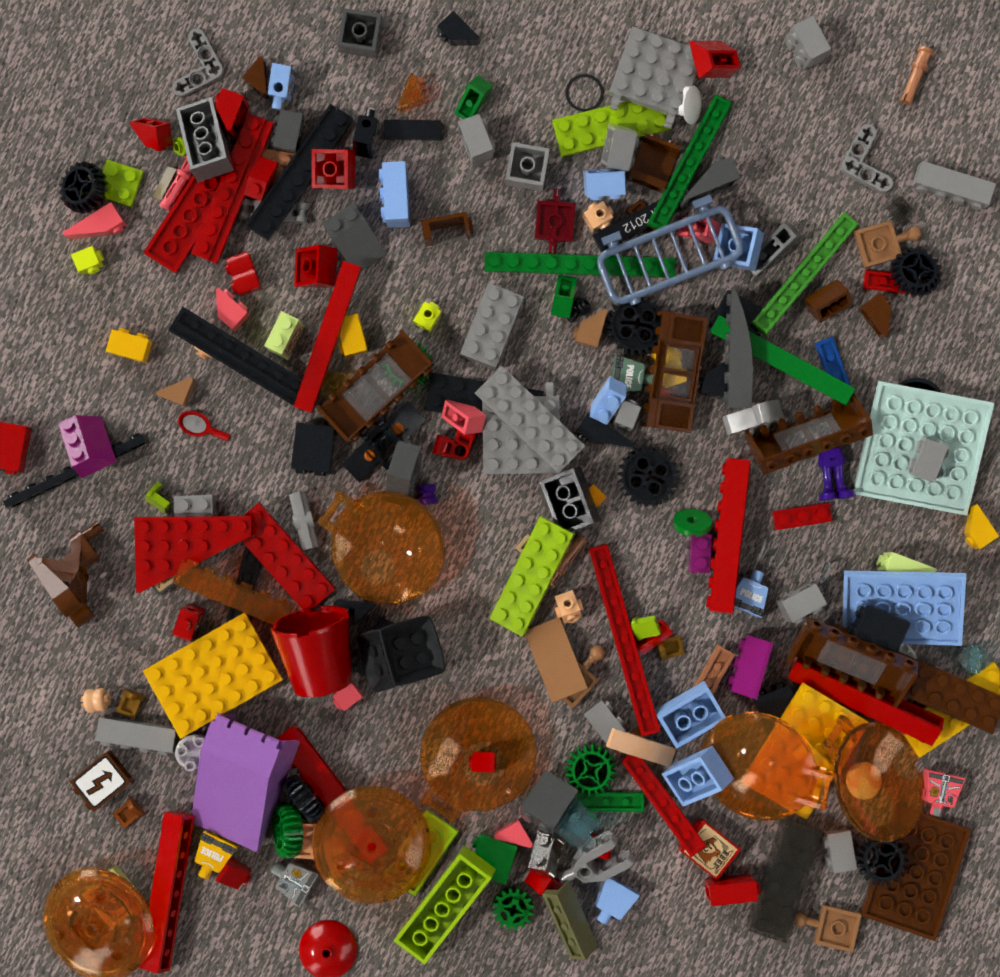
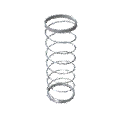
[755,539,832,585]

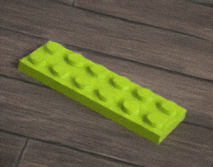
[552,101,672,158]
[489,516,575,637]

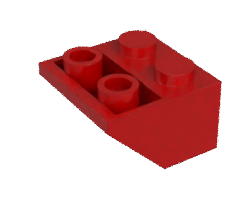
[689,41,741,78]

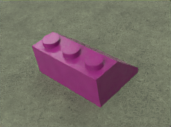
[58,415,117,478]
[727,635,773,700]

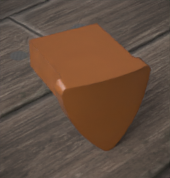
[113,796,145,829]

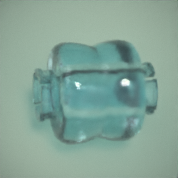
[961,645,987,674]

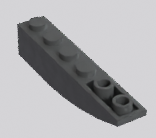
[723,290,753,408]

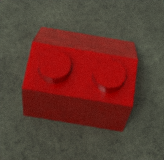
[215,88,250,141]
[312,149,356,189]
[294,245,338,288]

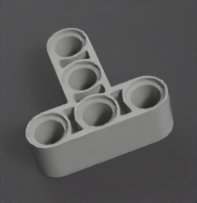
[722,399,785,435]

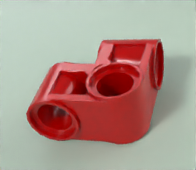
[432,430,477,461]

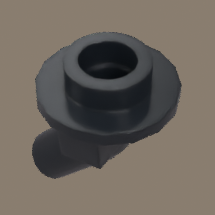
[567,298,590,323]

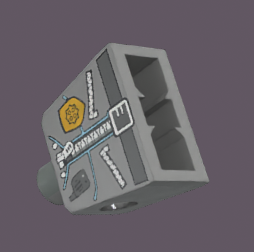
[271,860,320,907]

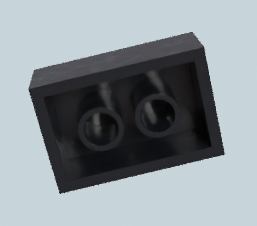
[539,466,601,531]

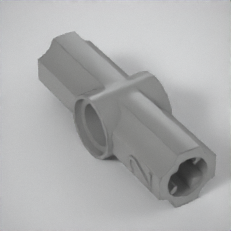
[289,491,319,550]

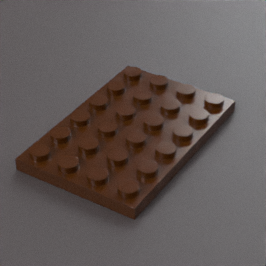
[860,804,971,941]

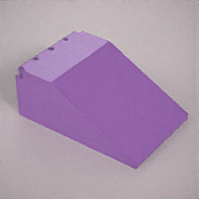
[192,713,300,852]

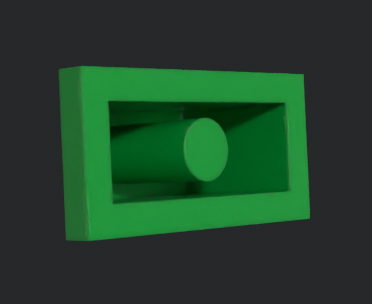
[454,75,494,119]
[551,275,577,318]

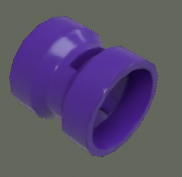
[417,484,438,506]

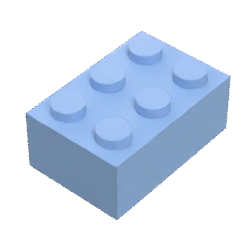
[379,161,410,228]
[654,681,727,749]
[662,745,734,806]

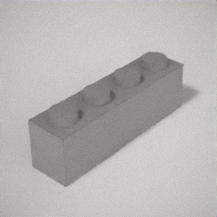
[912,161,996,210]
[95,716,178,755]

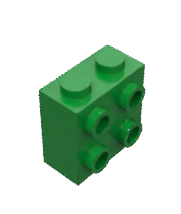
[472,832,517,885]

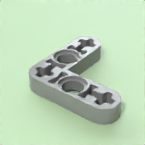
[172,29,224,98]
[840,124,893,193]

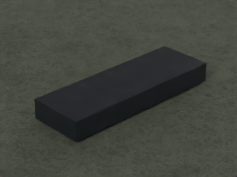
[384,120,441,141]

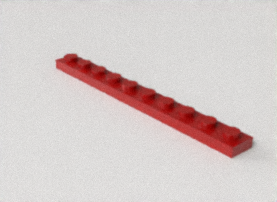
[588,544,661,737]

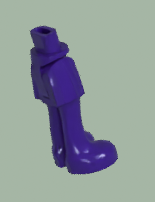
[818,436,855,501]

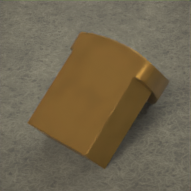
[657,635,685,662]
[116,689,146,719]

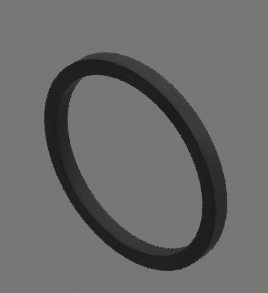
[566,74,603,112]

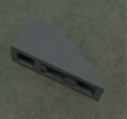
[750,222,803,277]

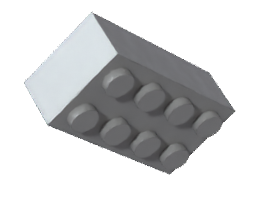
[460,283,524,370]

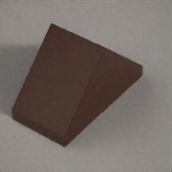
[242,56,269,99]

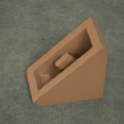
[156,377,196,407]

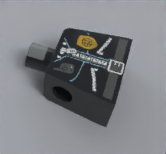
[352,109,379,159]

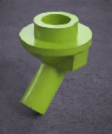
[173,137,186,156]

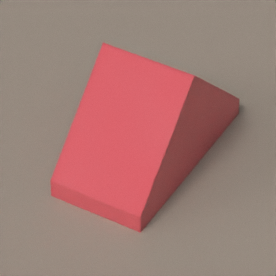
[494,818,533,848]

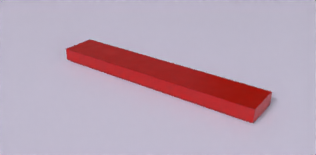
[621,755,707,857]

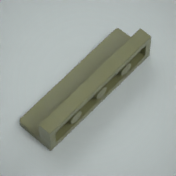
[542,881,597,960]

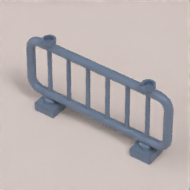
[597,195,744,306]

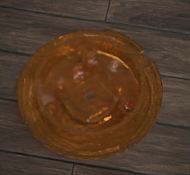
[313,786,431,904]
[43,866,156,977]

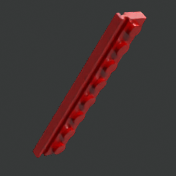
[191,113,274,265]

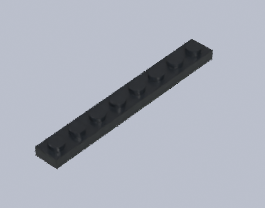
[3,433,149,508]

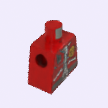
[172,603,207,643]

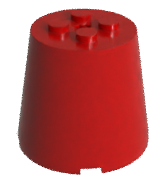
[270,606,352,697]

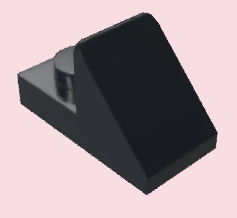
[335,600,376,624]

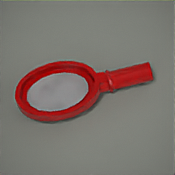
[178,411,231,442]

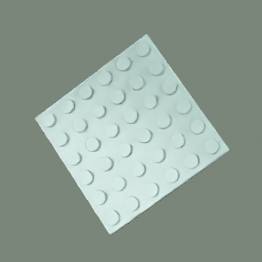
[853,381,994,516]

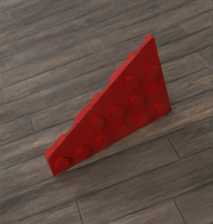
[134,516,253,593]

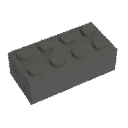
[176,97,234,182]

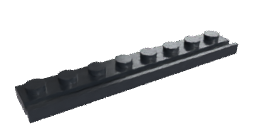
[245,103,353,242]
[168,307,303,411]

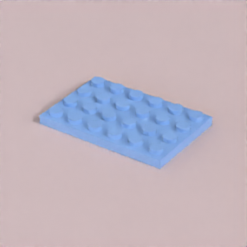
[842,570,966,646]

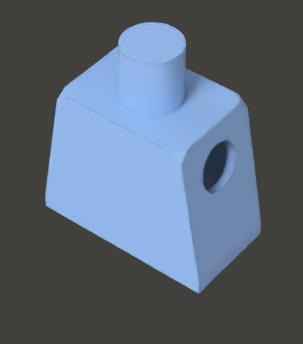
[595,877,640,925]

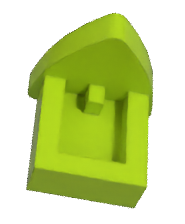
[145,481,170,514]
[631,615,661,640]

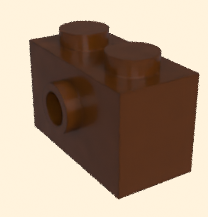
[804,279,853,323]

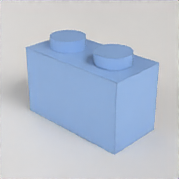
[590,376,627,425]

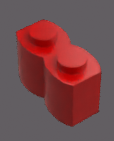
[224,251,262,297]

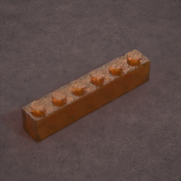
[173,559,291,625]

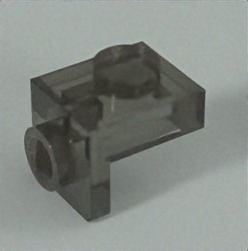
[886,196,912,227]

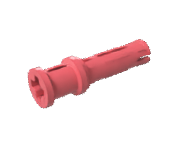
[159,155,193,211]

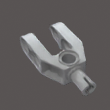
[558,831,635,884]

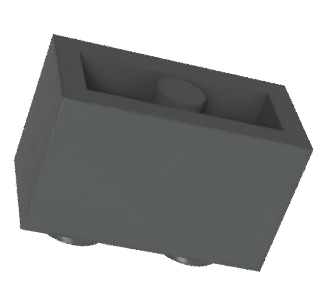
[271,109,305,154]

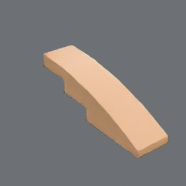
[606,727,676,766]

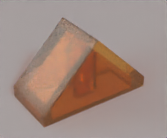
[397,73,426,114]

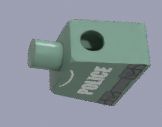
[611,355,653,393]

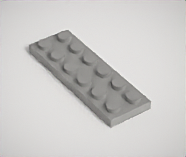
[475,365,585,474]

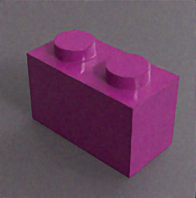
[688,534,712,573]

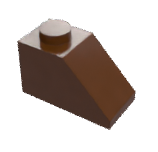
[858,293,892,339]

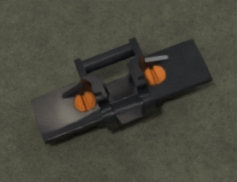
[341,401,426,483]

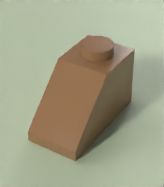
[572,309,608,349]

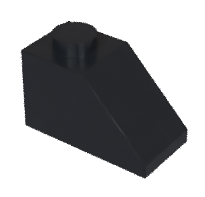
[437,11,480,46]
[699,362,728,399]

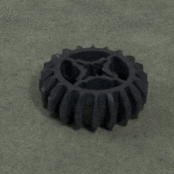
[59,162,109,214]
[889,247,943,298]
[281,774,325,824]
[855,832,909,886]

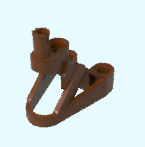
[27,521,104,628]

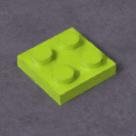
[103,160,144,208]

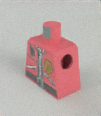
[922,768,965,817]

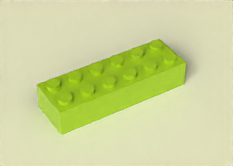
[394,845,496,965]

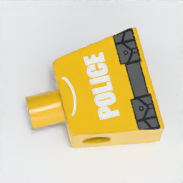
[195,829,240,879]

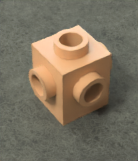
[583,201,614,233]
[554,590,584,624]

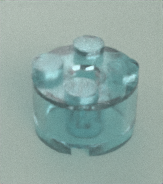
[555,801,600,849]

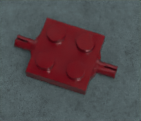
[534,188,575,254]

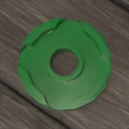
[673,509,712,537]

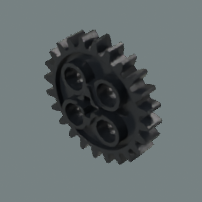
[606,296,663,356]
[617,445,679,508]

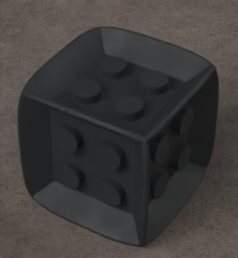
[358,615,445,692]

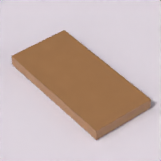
[525,617,588,703]

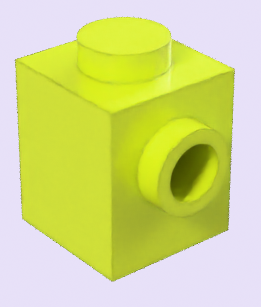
[71,246,104,275]
[413,302,442,333]

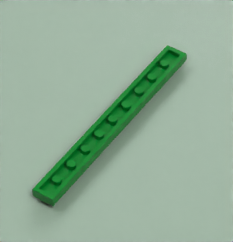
[485,252,675,278]

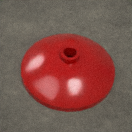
[299,920,357,977]

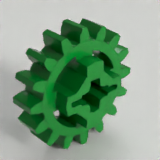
[492,886,534,931]

